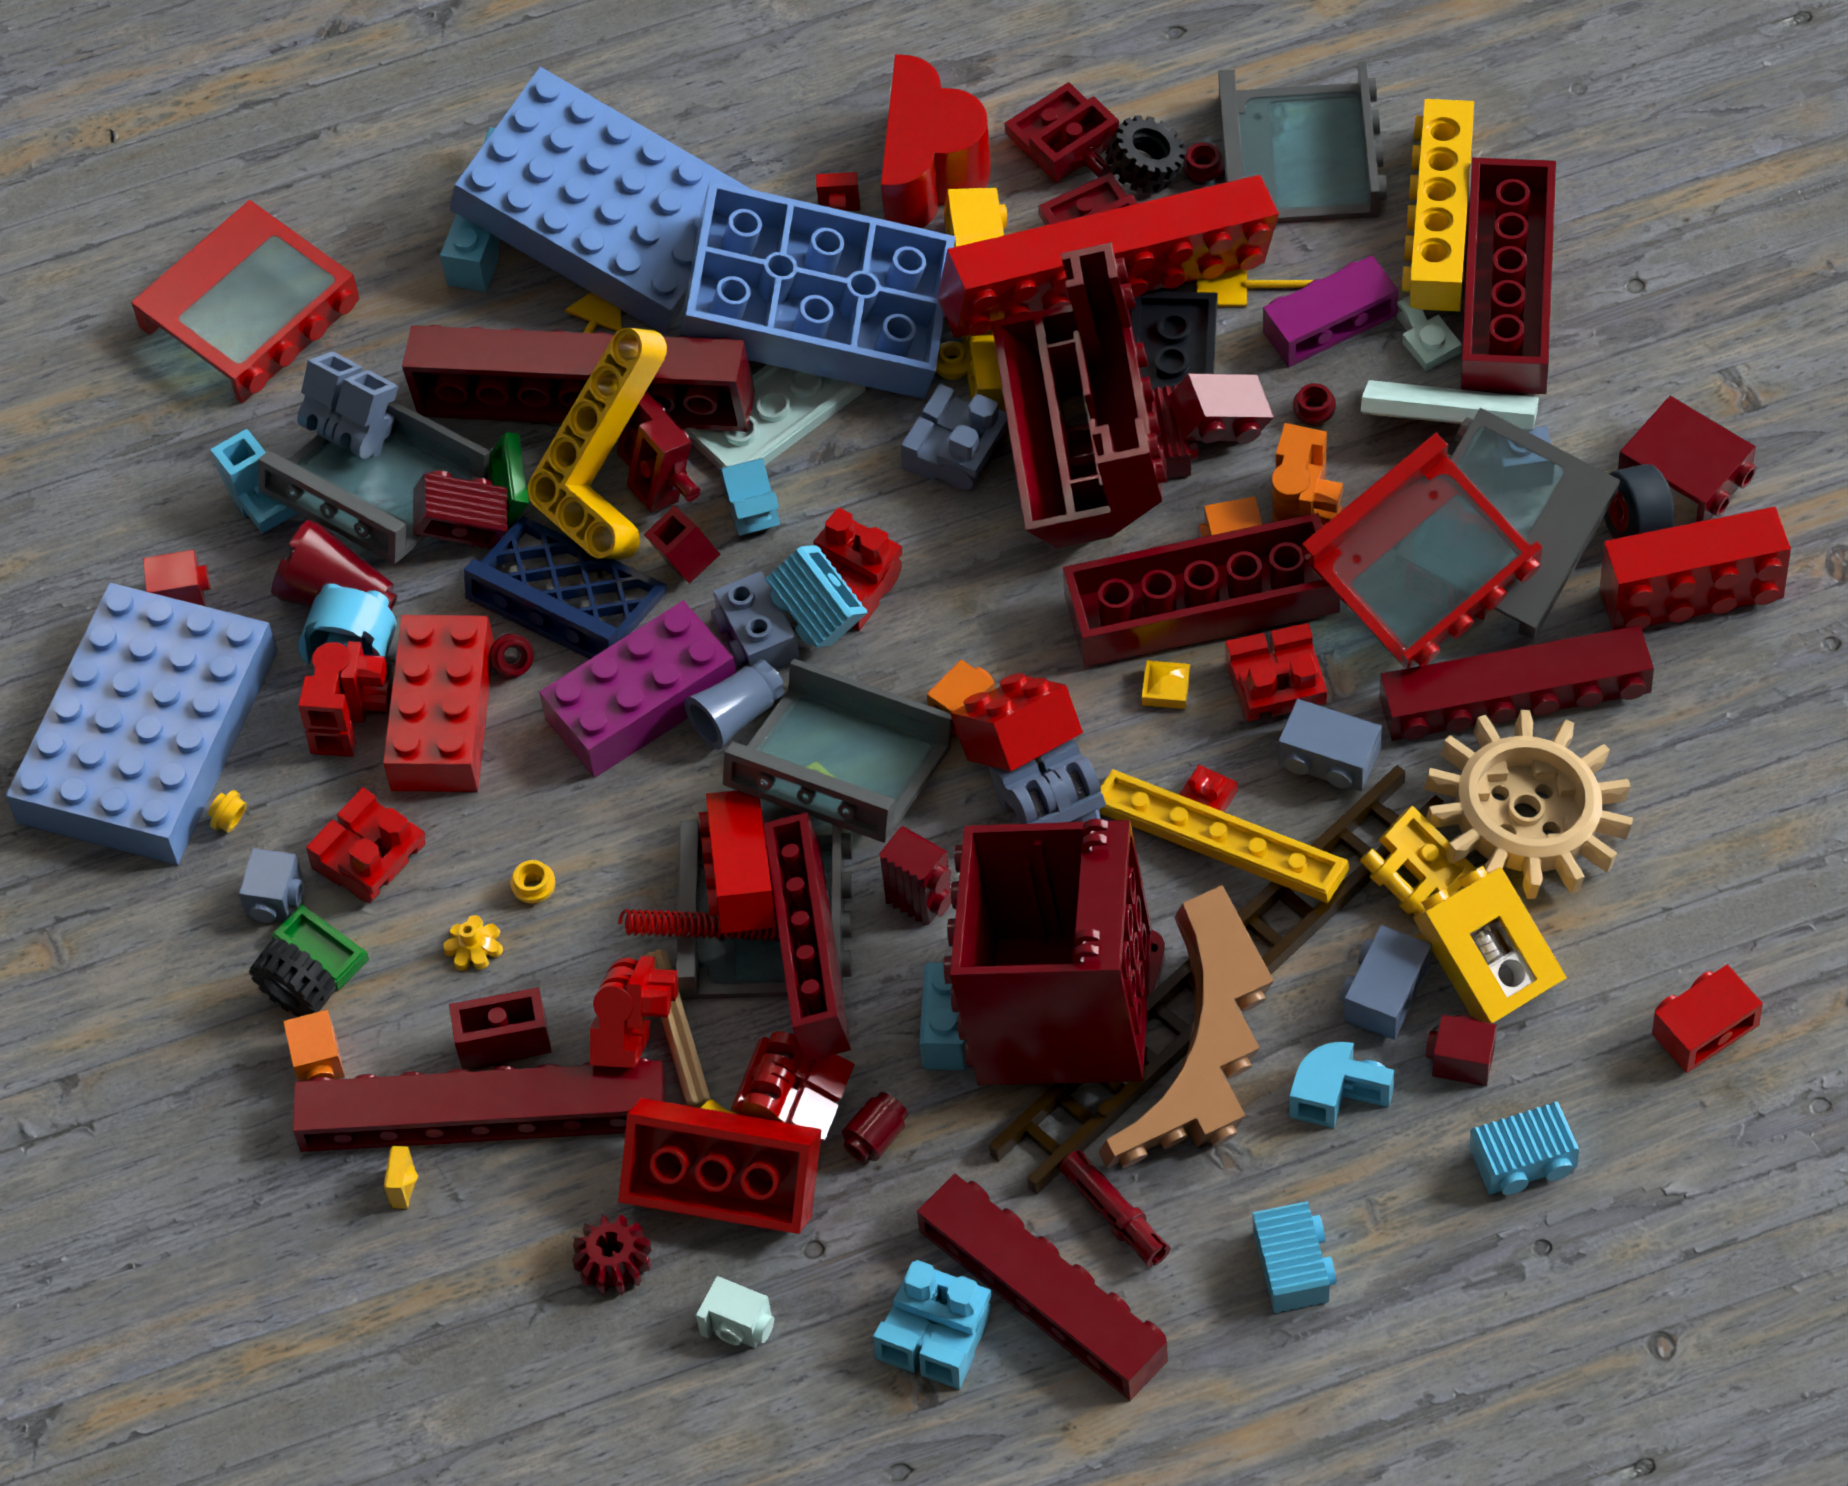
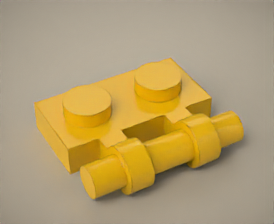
[1360,805,1476,916]

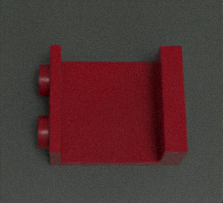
[1618,395,1757,522]

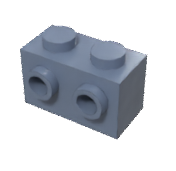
[711,571,800,669]
[1278,699,1382,792]
[1339,925,1432,1040]

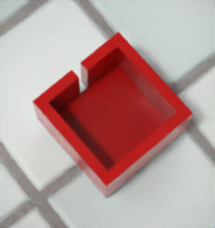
[950,673,1083,771]

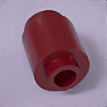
[842,1092,908,1162]

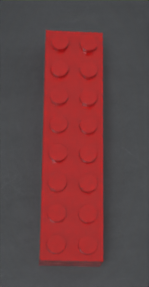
[937,174,1279,338]

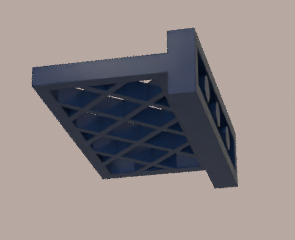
[464,516,666,659]

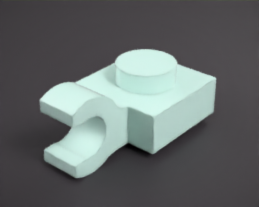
[1397,296,1462,372]

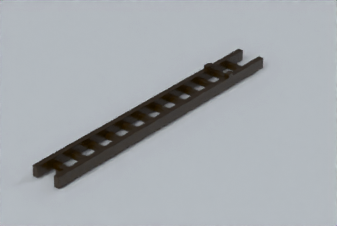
[989,765,1444,1195]

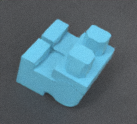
[873,1260,991,1390]

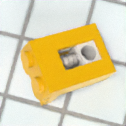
[1413,866,1567,1023]

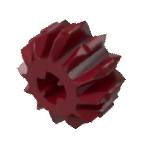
[572,1214,652,1296]

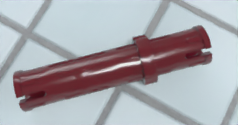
[1059,1150,1171,1268]

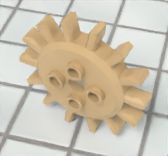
[1424,710,1633,899]

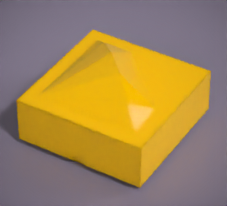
[1142,660,1190,709]
[384,1146,418,1209]

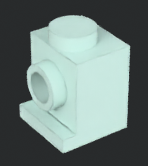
[696,1276,774,1348]

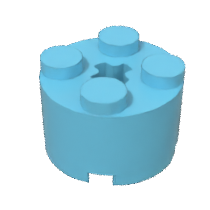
[298,584,397,665]

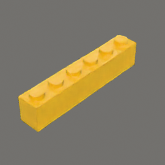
[943,188,1007,412]

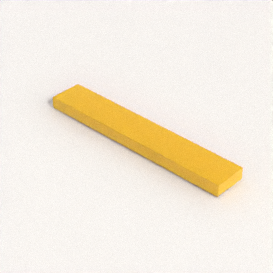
[1099,769,1349,903]

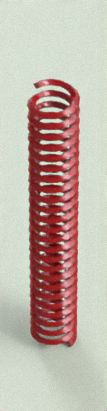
[618,909,780,941]

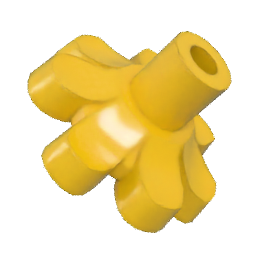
[444,915,503,971]

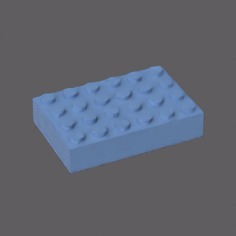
[450,67,752,335]
[679,180,955,399]
[6,583,278,865]

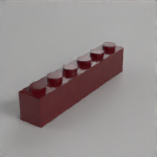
[1379,625,1654,741]
[764,812,851,1062]
[917,1173,1168,1401]

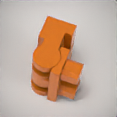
[1272,423,1343,526]

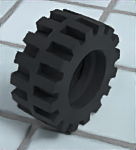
[1105,115,1186,194]
[249,939,336,1017]

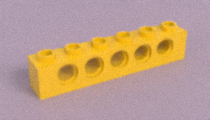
[1402,99,1474,312]

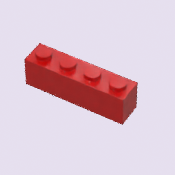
[698,790,776,934]

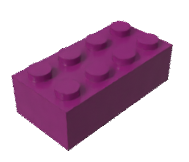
[539,600,736,778]

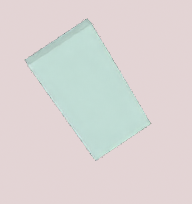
[683,364,866,469]
[1360,380,1539,431]

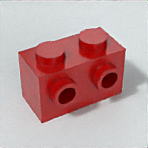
[1652,964,1763,1073]

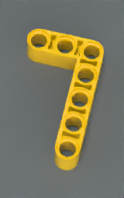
[527,328,667,559]

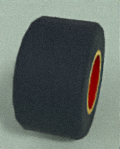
[1604,464,1674,539]

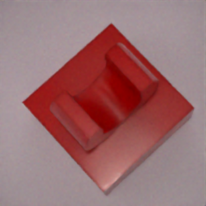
[816,172,860,212]
[1179,764,1238,812]

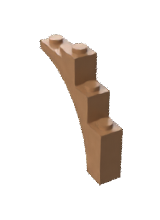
[1098,885,1274,1168]

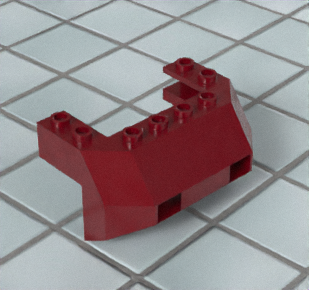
[991,242,1167,548]

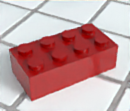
[1599,506,1791,630]
[383,615,494,792]
[618,1098,822,1234]

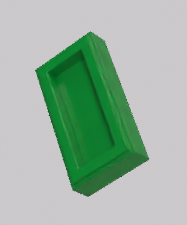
[489,432,529,527]
[271,904,369,990]

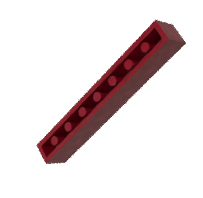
[293,1058,666,1152]

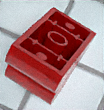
[881,54,991,229]

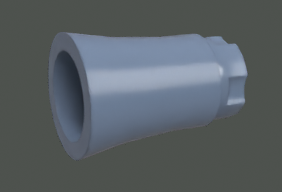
[684,659,785,750]

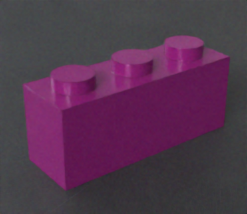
[1263,255,1399,367]

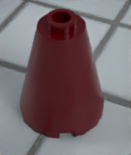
[271,520,397,611]

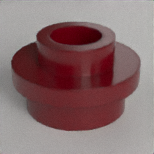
[1183,142,1224,182]
[1293,383,1336,424]
[490,633,534,678]

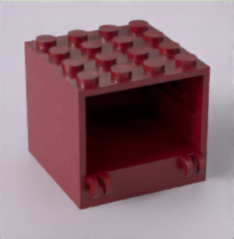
[944,819,1152,1085]

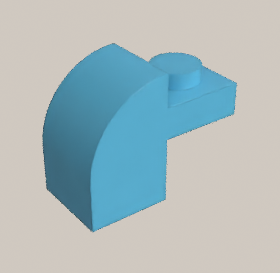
[210,429,299,534]
[719,458,780,536]
[1289,1042,1394,1128]

